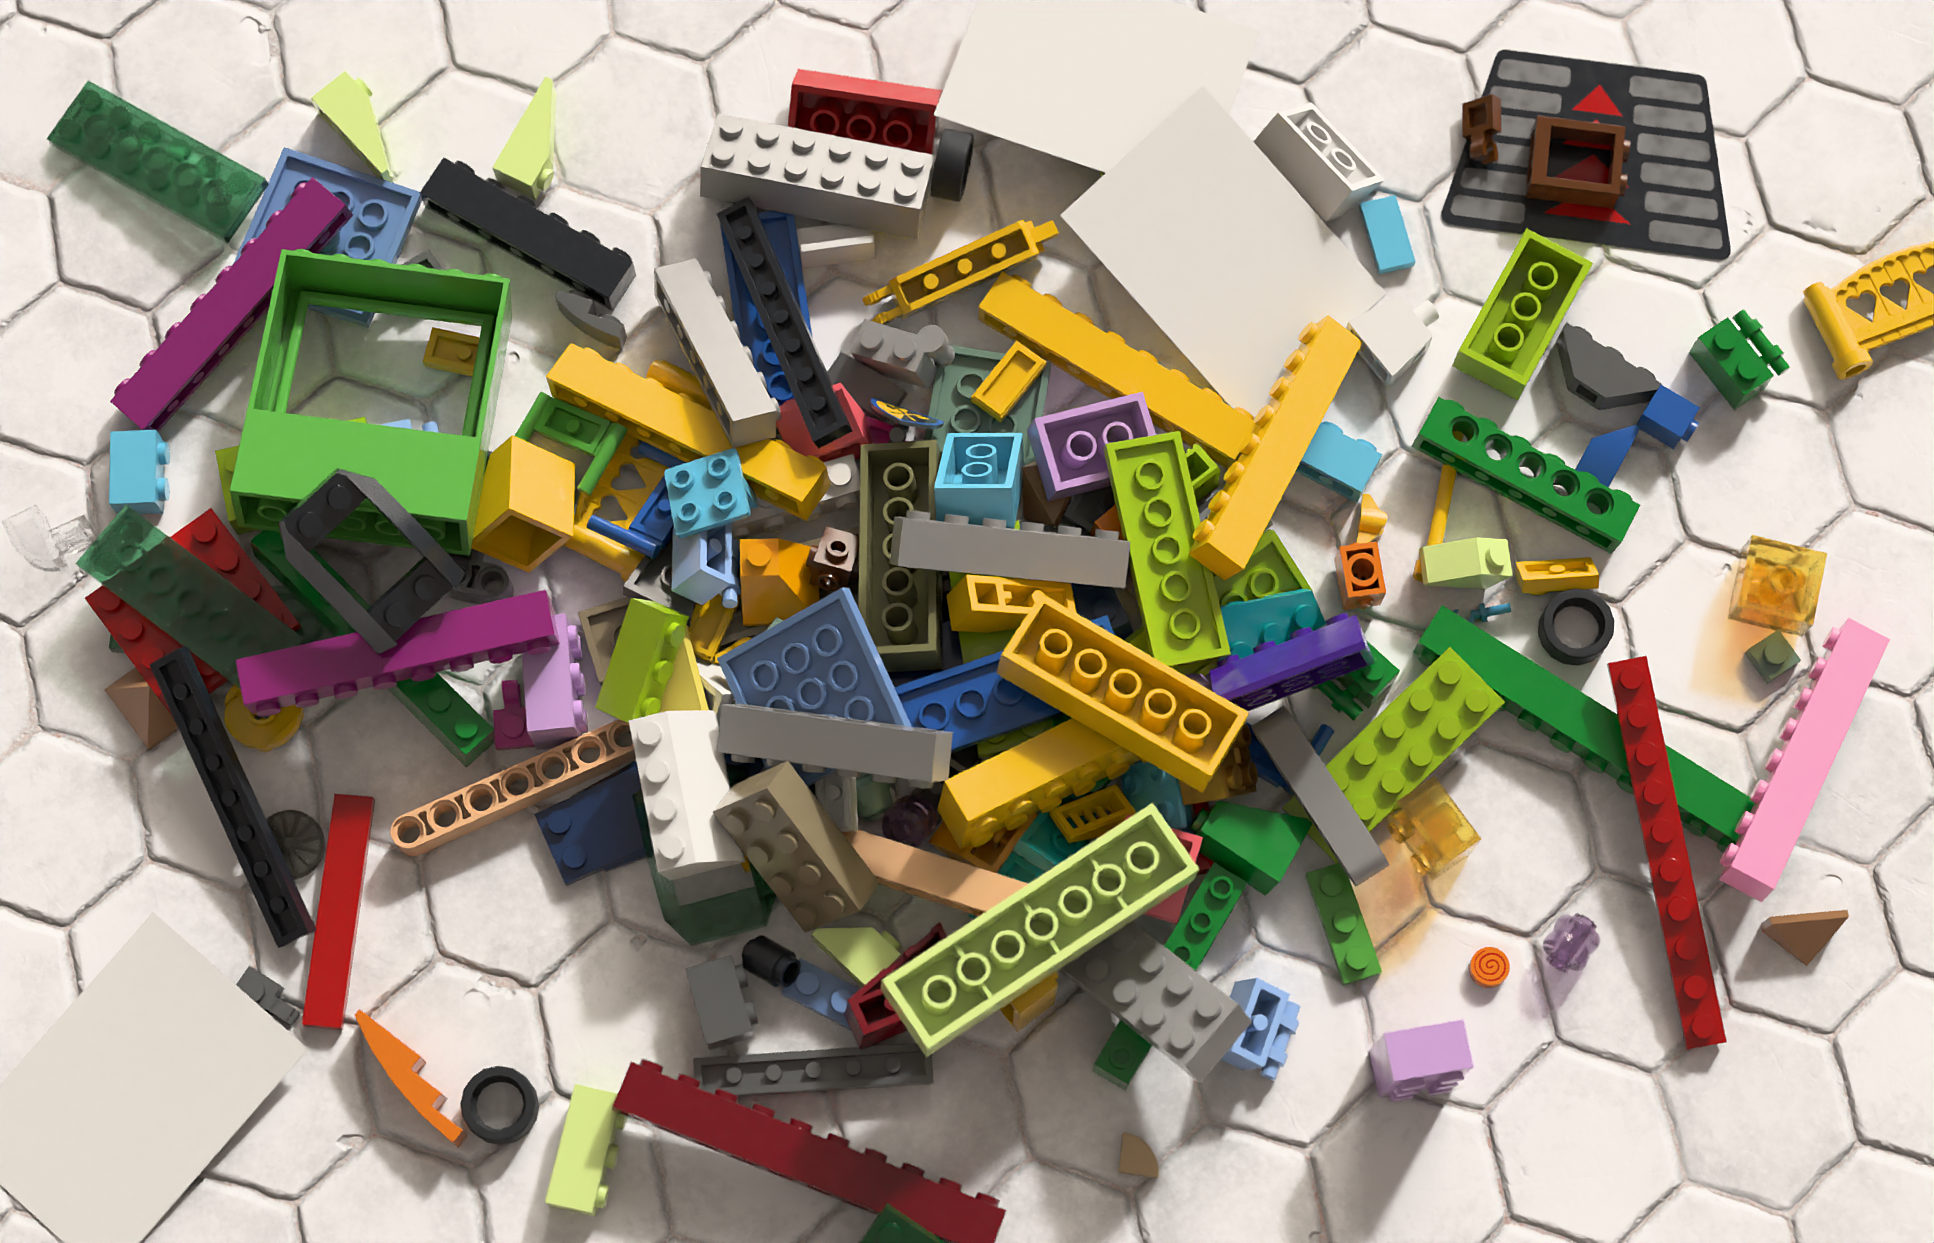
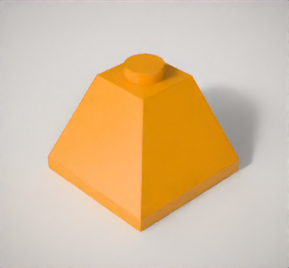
[740,538,820,626]

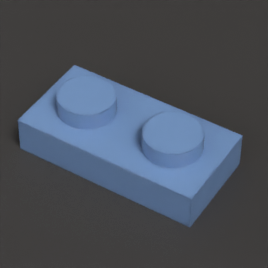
[781,958,860,1031]

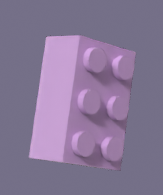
[1027,392,1156,502]
[522,614,588,750]
[1369,1019,1474,1102]

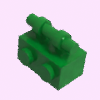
[1689,309,1791,410]
[1312,641,1400,721]

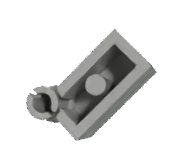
[850,319,955,389]

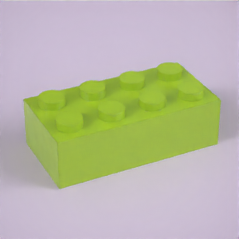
[1452,228,1593,401]

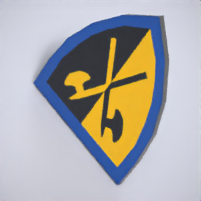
[870,398,945,443]

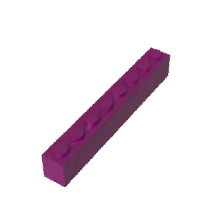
[110,177,353,432]
[236,590,560,716]

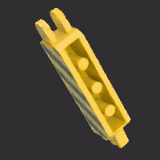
[862,220,1059,325]

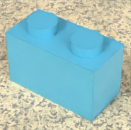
[1296,421,1382,503]
[109,430,170,516]

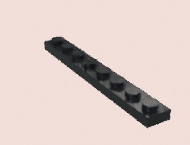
[717,197,853,449]
[149,646,316,948]

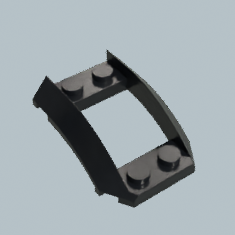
[278,468,465,655]

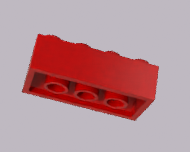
[787,69,943,155]

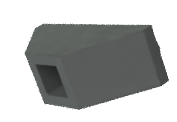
[1556,322,1662,410]

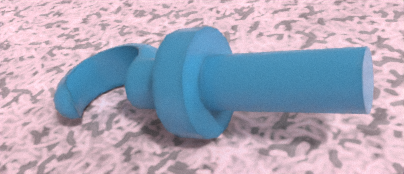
[1453,603,1511,624]

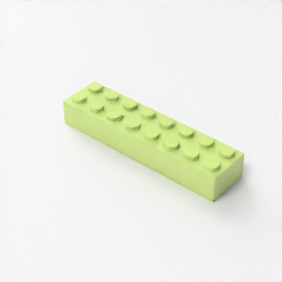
[881,803,1199,1057]

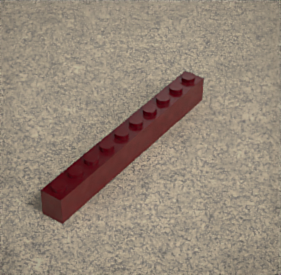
[612,1059,1007,1243]

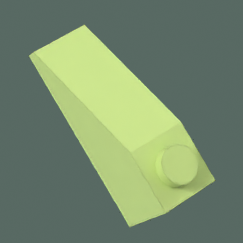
[311,71,393,183]
[492,77,556,201]

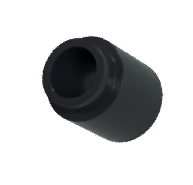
[741,935,801,988]

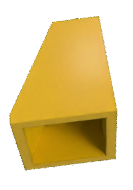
[471,435,575,573]

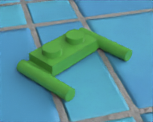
[515,392,628,495]

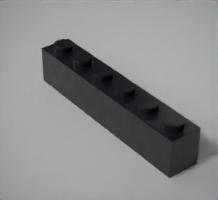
[420,157,636,311]

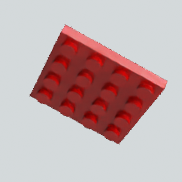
[84,508,302,717]

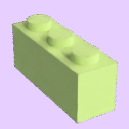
[545,1084,628,1217]

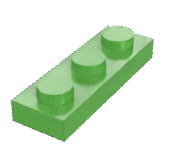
[1305,863,1382,986]

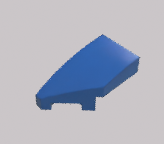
[1575,425,1641,488]

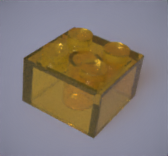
[1727,535,1827,637]
[1386,776,1481,881]

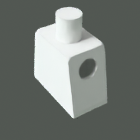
[1346,297,1439,389]

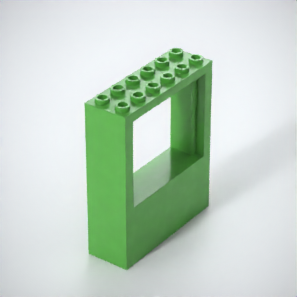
[230,249,512,556]

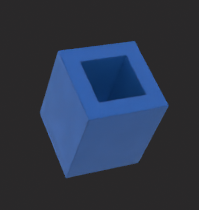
[1636,385,1700,450]

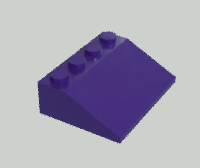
[1210,613,1375,712]

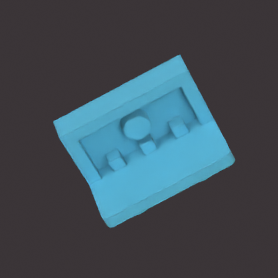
[664,448,758,538]
[1121,762,1194,834]

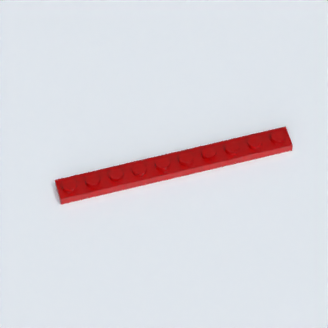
[1607,656,1727,1049]

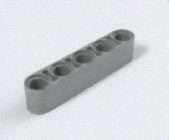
[1251,706,1389,887]

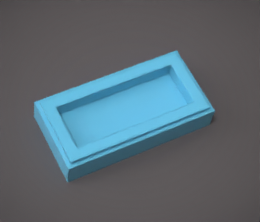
[1359,195,1416,274]

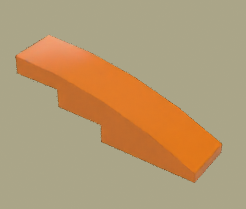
[354,1009,468,1148]

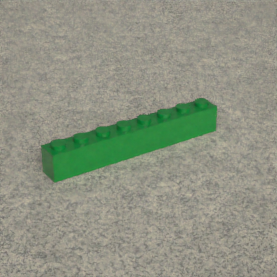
[251,530,495,768]

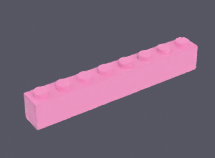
[1719,618,1890,903]

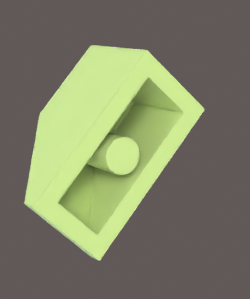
[1419,537,1513,589]
[811,927,901,988]

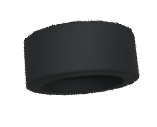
[931,128,974,202]
[1538,589,1615,666]
[460,1066,539,1145]

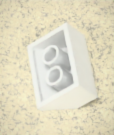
[1253,103,1384,222]

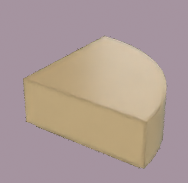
[1118,1132,1159,1178]

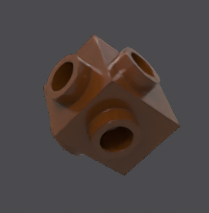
[806,526,859,591]

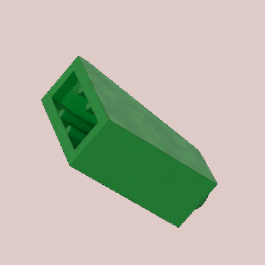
[1189,801,1313,896]

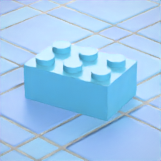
[934,433,1025,529]

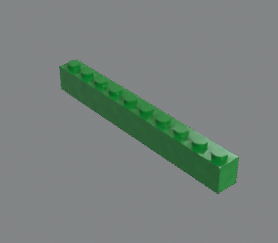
[1413,605,1755,853]

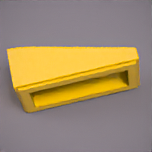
[1049,784,1136,843]

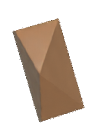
[1022,461,1072,528]
[104,667,178,750]
[1761,909,1849,966]

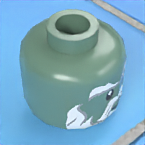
[856,772,897,821]

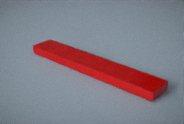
[302,794,375,1030]

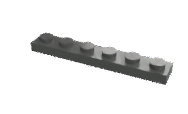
[693,1043,934,1097]

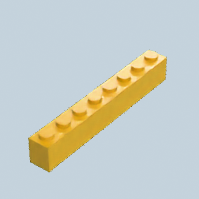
[978,271,1257,469]
[1188,315,1362,581]
[546,343,830,521]

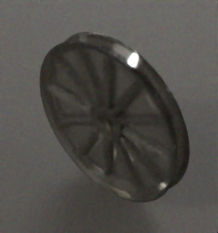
[266,810,325,880]

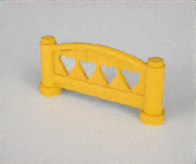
[1803,241,1934,380]
[563,359,712,582]

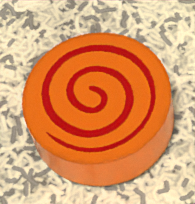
[1469,947,1510,988]

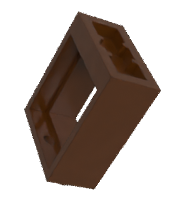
[1525,115,1630,209]

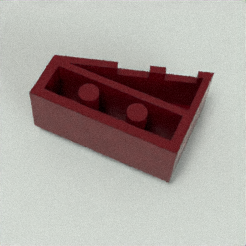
[844,922,947,1050]

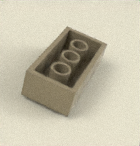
[712,761,880,933]

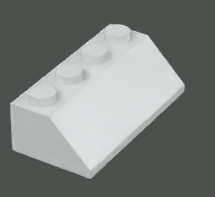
[629,710,746,881]

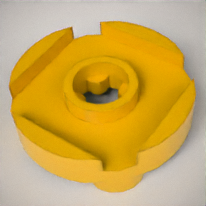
[224,680,304,752]

